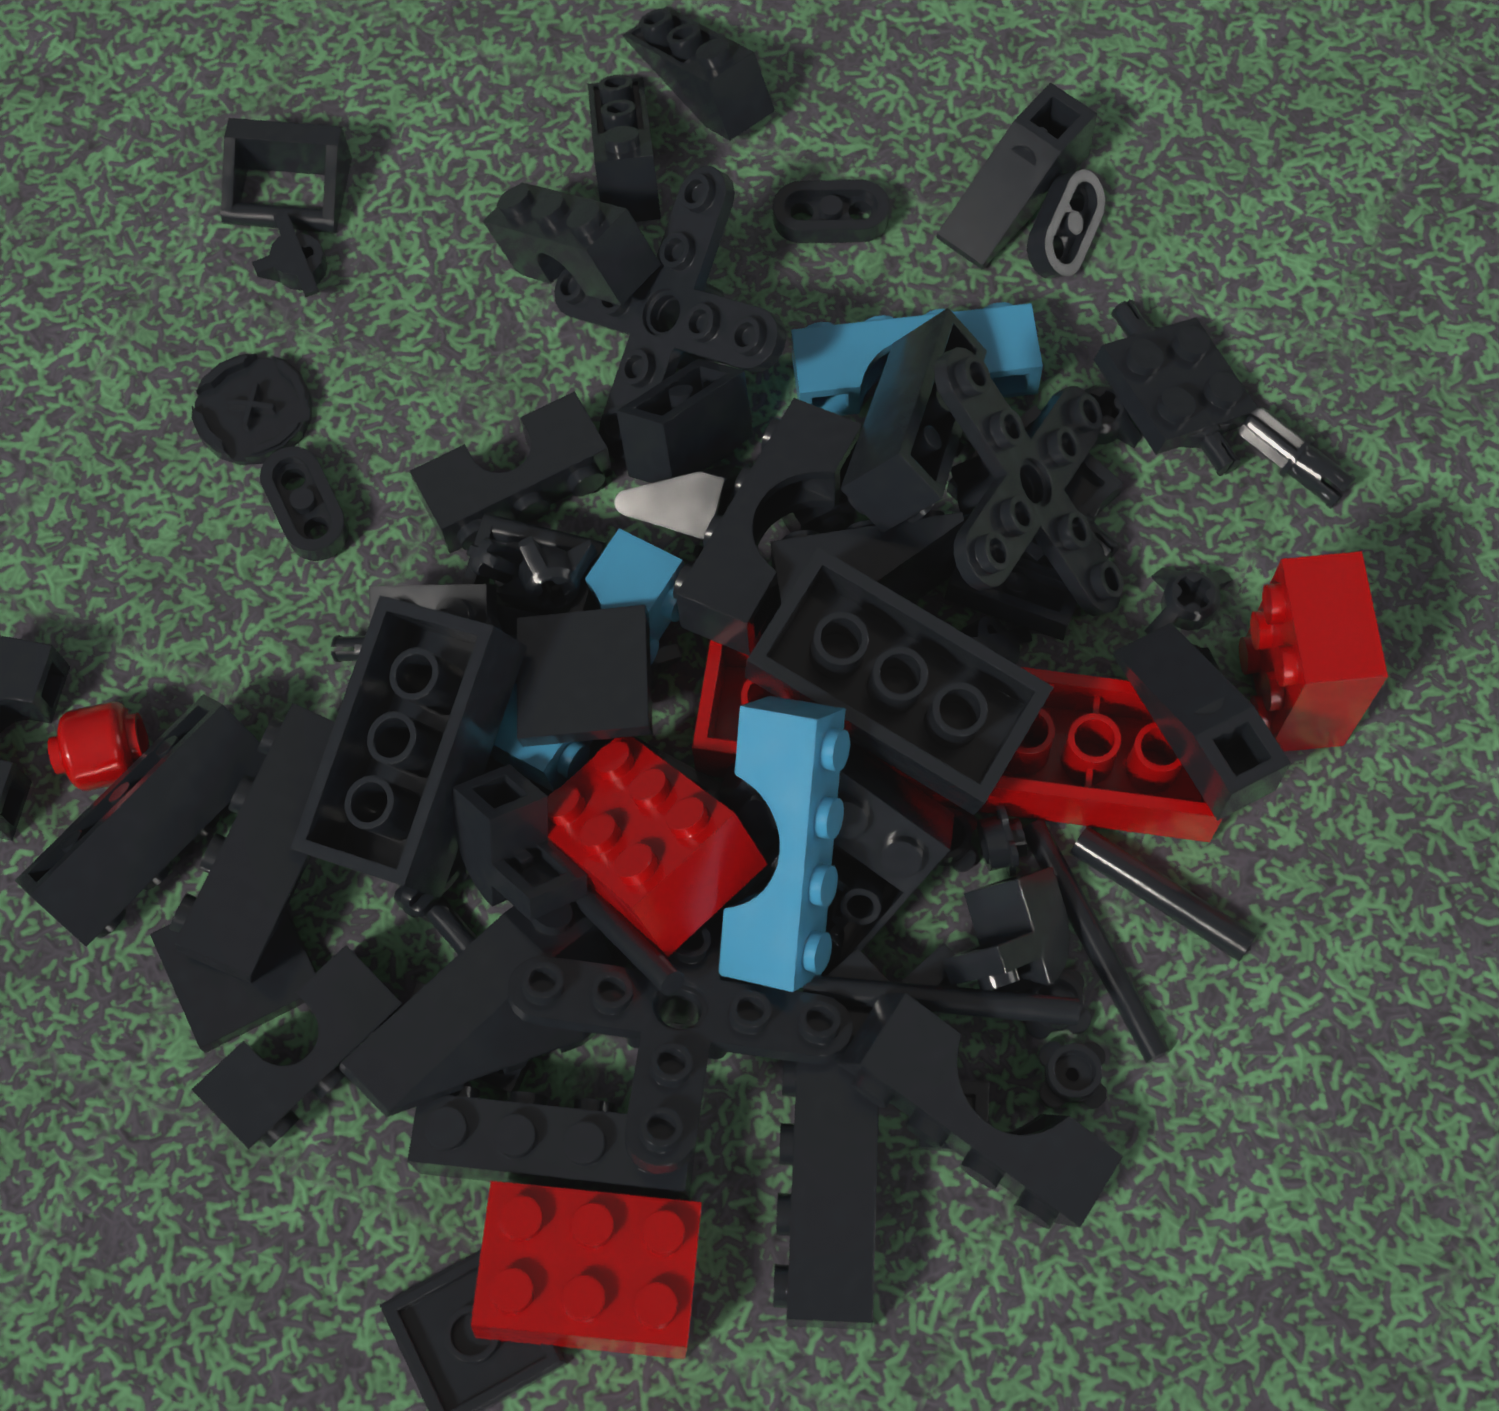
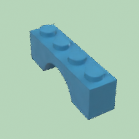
[791,302,1043,416]
[491,528,685,792]
[719,696,850,992]

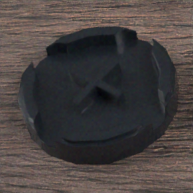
[191,353,312,465]

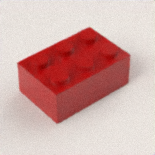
[1239,551,1388,752]
[548,737,768,958]
[471,1181,702,1359]

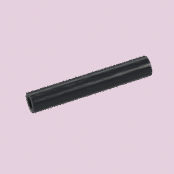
[1070,826,1257,961]

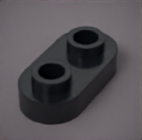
[1027,169,1105,279]
[773,180,890,243]
[260,447,349,561]

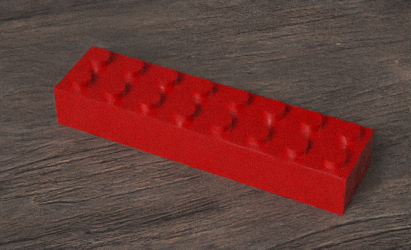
[692,634,1223,842]

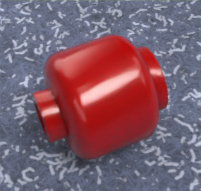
[47,701,150,791]

